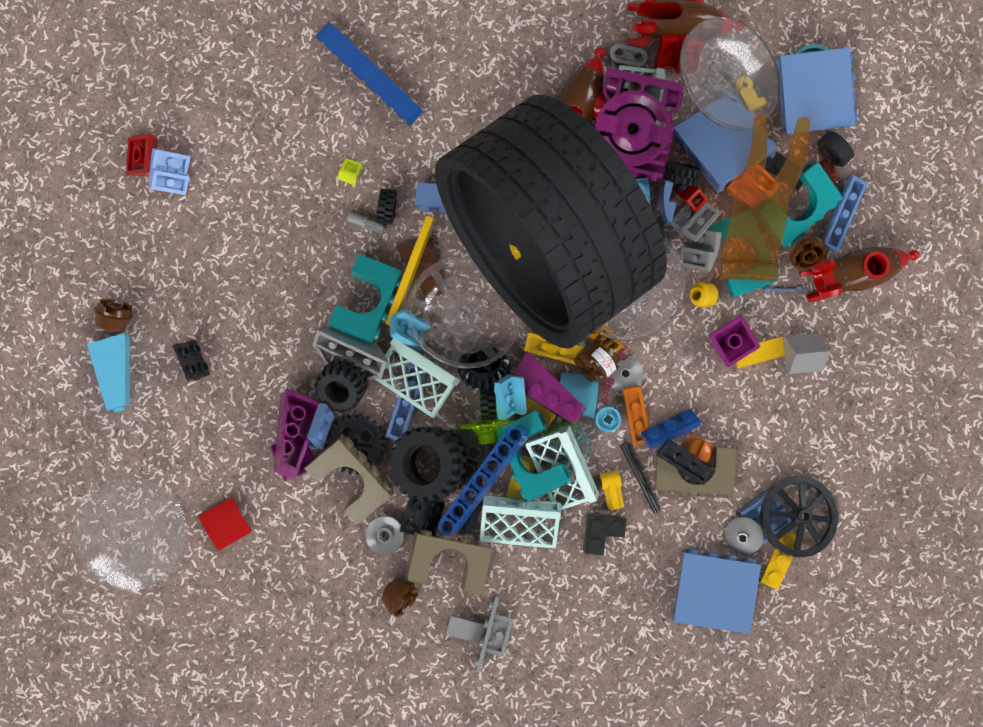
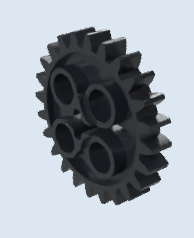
[324,413,387,475]
[432,427,495,489]

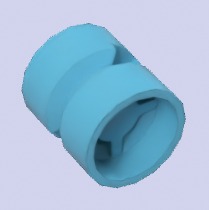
[594,407,621,432]

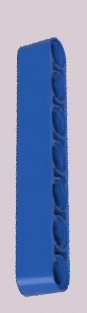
[315,22,423,126]
[438,425,529,535]

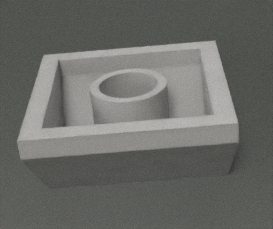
[783,333,831,375]

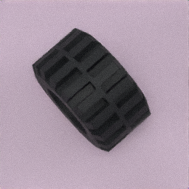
[314,359,368,412]

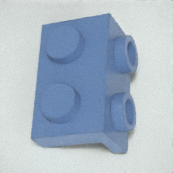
[307,403,334,449]

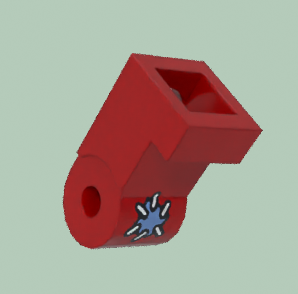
[673,184,708,212]

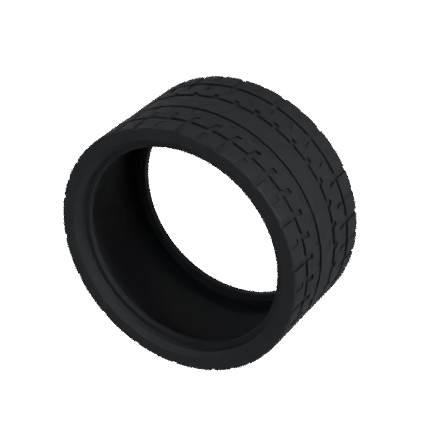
[435,94,667,349]

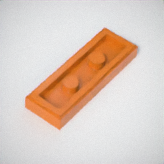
[621,385,649,445]

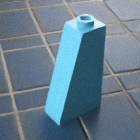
[87,333,130,413]

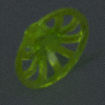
[457,419,515,444]

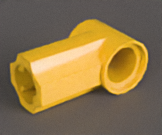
[599,470,624,510]

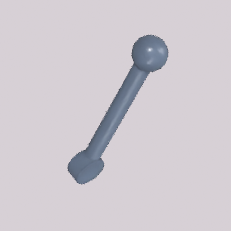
[763,286,803,293]

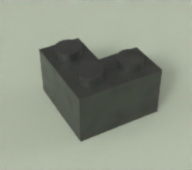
[583,513,627,555]

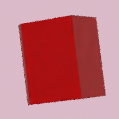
[126,134,158,177]

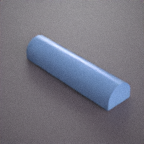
[822,175,868,253]
[385,363,427,440]

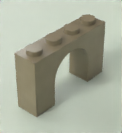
[305,434,394,525]
[654,444,736,498]
[405,529,492,594]

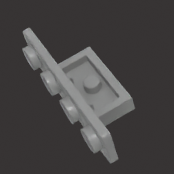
[474,594,514,673]

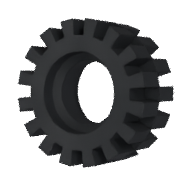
[663,162,701,186]
[377,188,397,225]
[480,388,497,421]

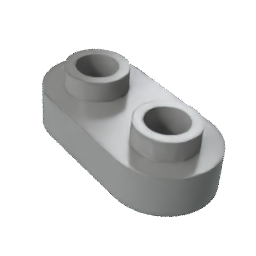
[610,41,648,67]

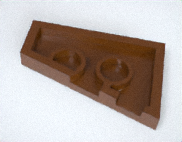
[396,238,445,298]

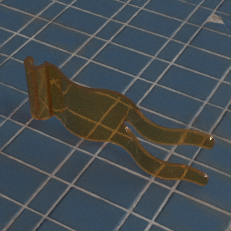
[719,114,810,282]

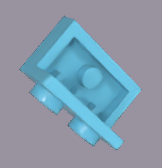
[390,309,430,351]
[494,375,527,420]

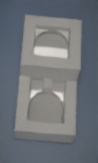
[446,615,487,643]

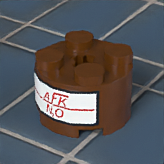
[574,339,620,383]

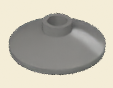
[607,355,644,393]
[365,516,404,555]
[725,517,764,554]

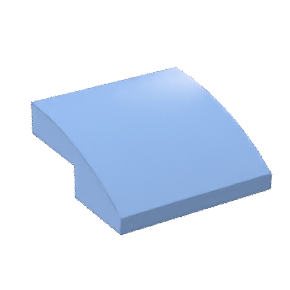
[149,148,191,195]

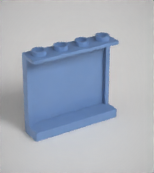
[776,47,858,134]
[673,92,777,193]
[671,548,761,634]

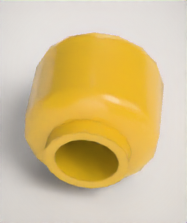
[690,282,719,307]

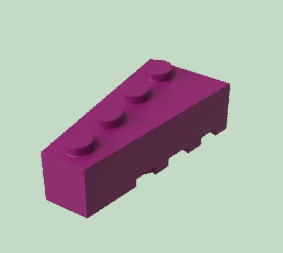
[513,351,586,425]
[273,389,320,479]

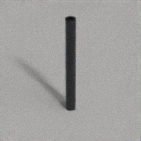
[620,442,660,514]

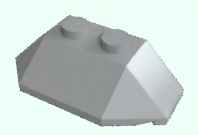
[312,328,388,380]

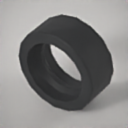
[817,131,854,167]

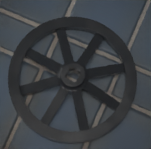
[760,476,838,557]

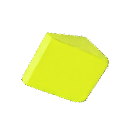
[338,158,363,185]

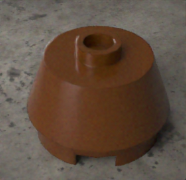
[789,233,827,272]
[94,299,133,332]
[381,578,419,617]

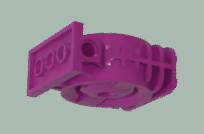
[595,68,686,181]

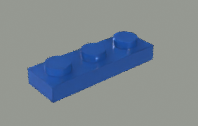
[641,409,701,450]

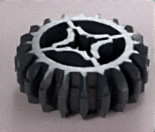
[458,346,510,391]

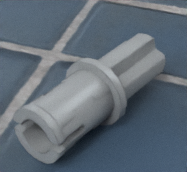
[347,211,385,234]

